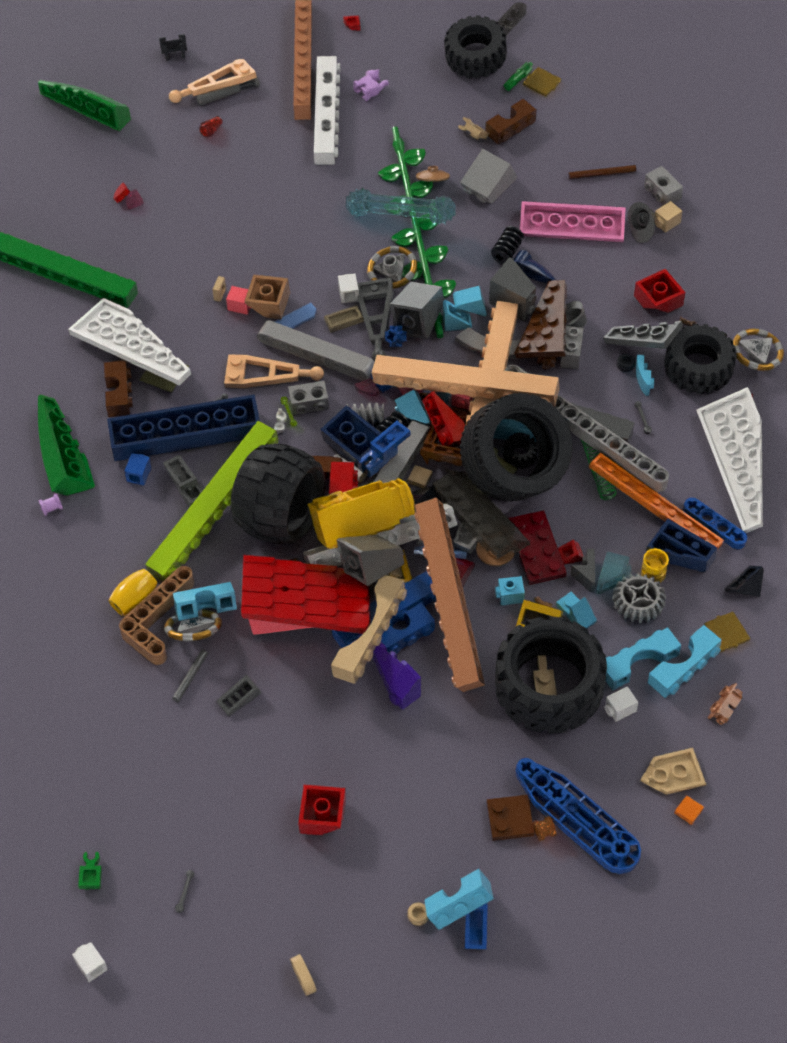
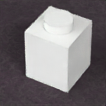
[338,274,359,303]
[604,686,638,722]
[72,942,108,982]

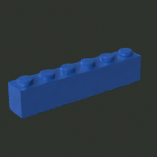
[332,571,437,648]

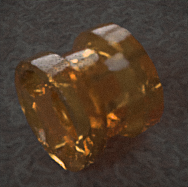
[533,816,556,841]

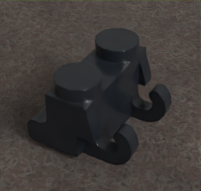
[159,34,187,61]

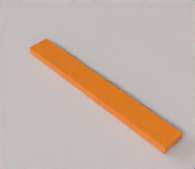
[589,452,724,550]

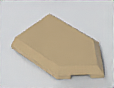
[640,748,706,795]

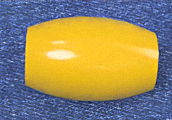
[108,569,157,616]

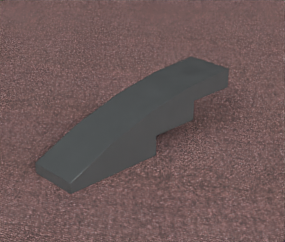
[163,455,203,508]

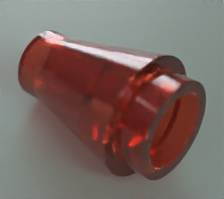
[199,116,223,137]

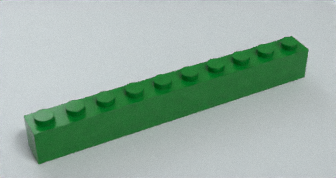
[0,232,138,308]

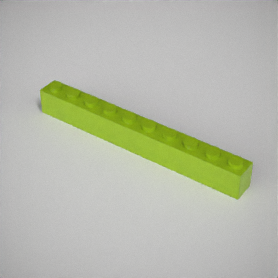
[145,421,279,581]

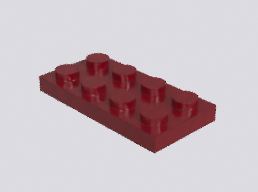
[507,510,567,585]

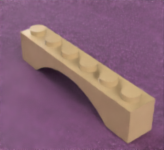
[331,575,407,684]

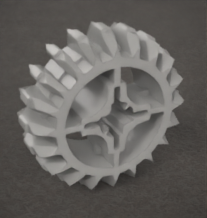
[612,572,666,624]

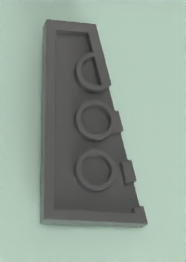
[604,321,683,349]

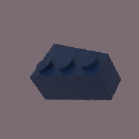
[646,519,718,573]

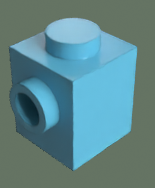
[495,576,525,605]

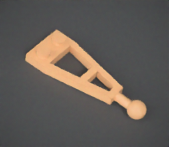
[169,59,257,103]
[224,354,324,388]

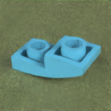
[636,355,654,396]

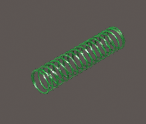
[581,437,617,500]

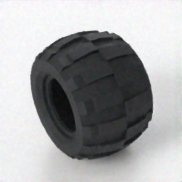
[231,443,325,544]

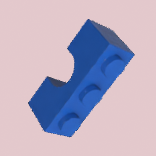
[381,603,435,654]

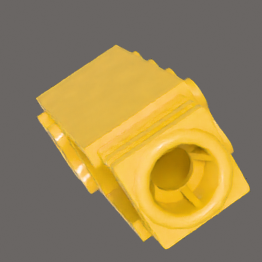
[308,478,415,549]

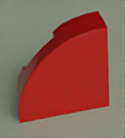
[343,15,361,31]
[114,182,130,203]

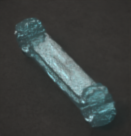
[346,187,456,225]

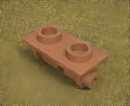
[708,683,743,725]

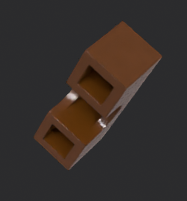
[485,98,537,145]
[104,360,133,417]

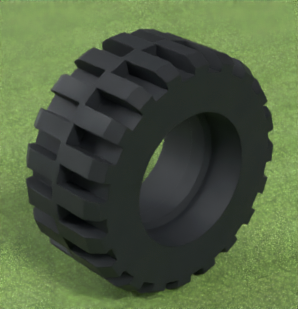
[444,15,507,79]
[664,324,737,394]

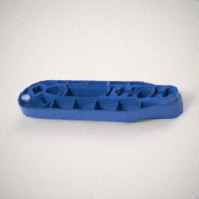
[515,758,641,874]

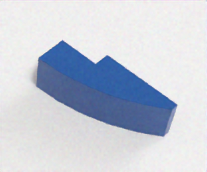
[465,903,488,949]

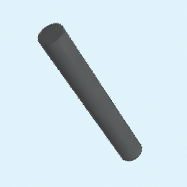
[172,649,208,702]

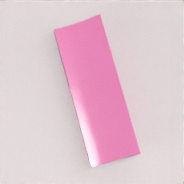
[520,201,626,242]

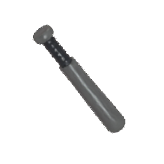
[196,77,260,106]

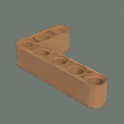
[119,566,194,665]

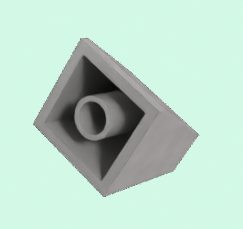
[460,149,517,204]

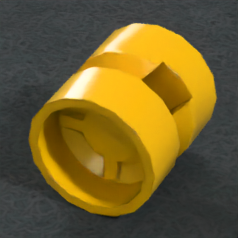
[641,548,669,583]

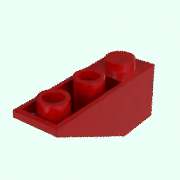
[422,391,465,448]

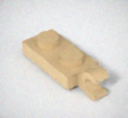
[533,655,557,695]

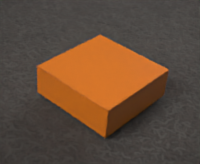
[674,795,704,825]

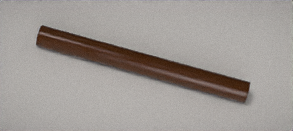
[568,165,636,179]

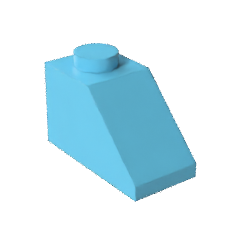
[395,390,432,426]

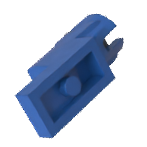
[358,421,411,478]

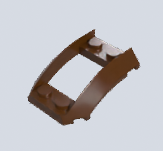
[420,406,471,473]

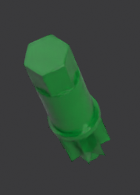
[503,61,533,91]

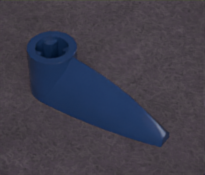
[514,250,556,284]

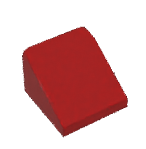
[558,539,584,565]

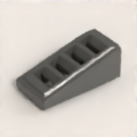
[216,675,262,716]

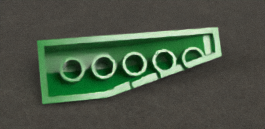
[38,80,131,131]
[38,394,95,496]

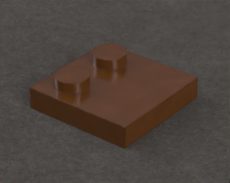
[486,795,534,841]

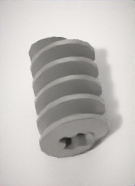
[346,403,384,426]

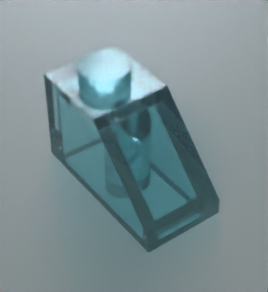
[596,551,632,594]

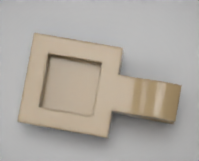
[458,117,489,139]

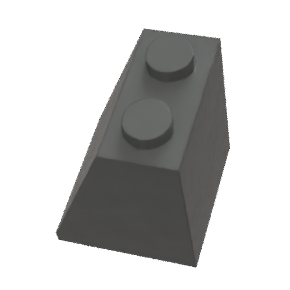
[489,257,537,322]
[390,282,444,339]
[337,535,405,586]

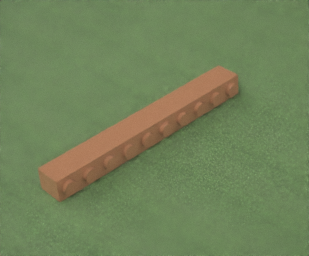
[294,0,312,120]
[414,498,485,692]

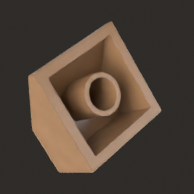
[245,275,290,319]

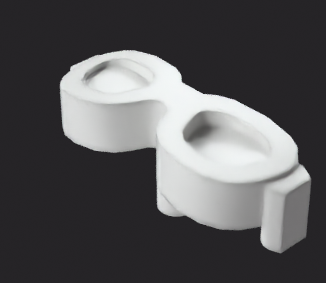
[274,408,287,434]

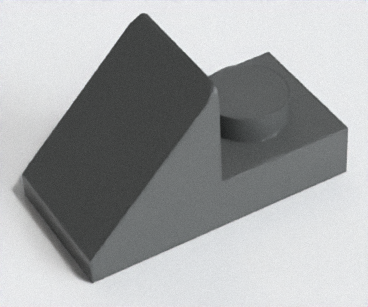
[570,549,595,592]

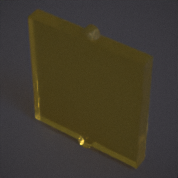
[523,67,562,97]
[704,611,750,652]

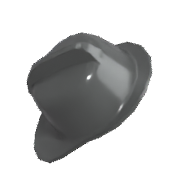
[627,202,656,243]
[565,301,587,328]

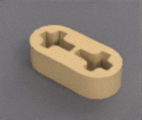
[290,954,317,996]

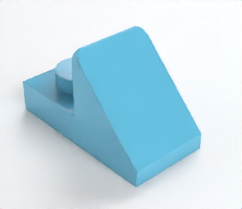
[556,592,597,628]

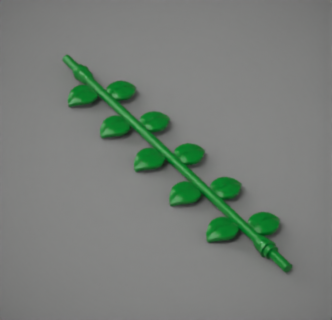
[378,127,456,338]

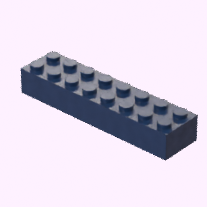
[107,394,260,461]

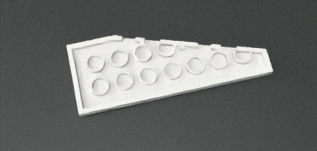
[68,298,191,385]
[696,387,763,533]

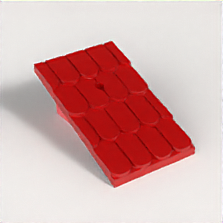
[241,555,371,635]

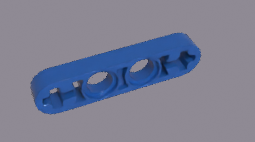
[683,498,747,549]

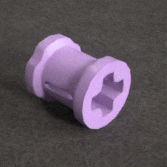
[38,494,63,516]

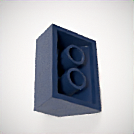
[320,405,381,468]

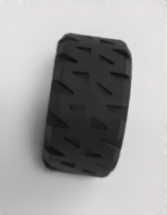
[495,616,607,734]

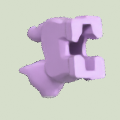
[353,69,389,101]

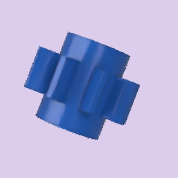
[385,326,407,347]

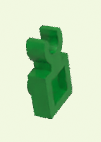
[78,852,102,889]

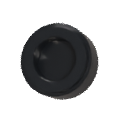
[617,354,635,372]

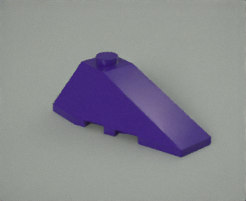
[373,642,421,710]

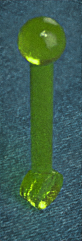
[280,396,297,427]

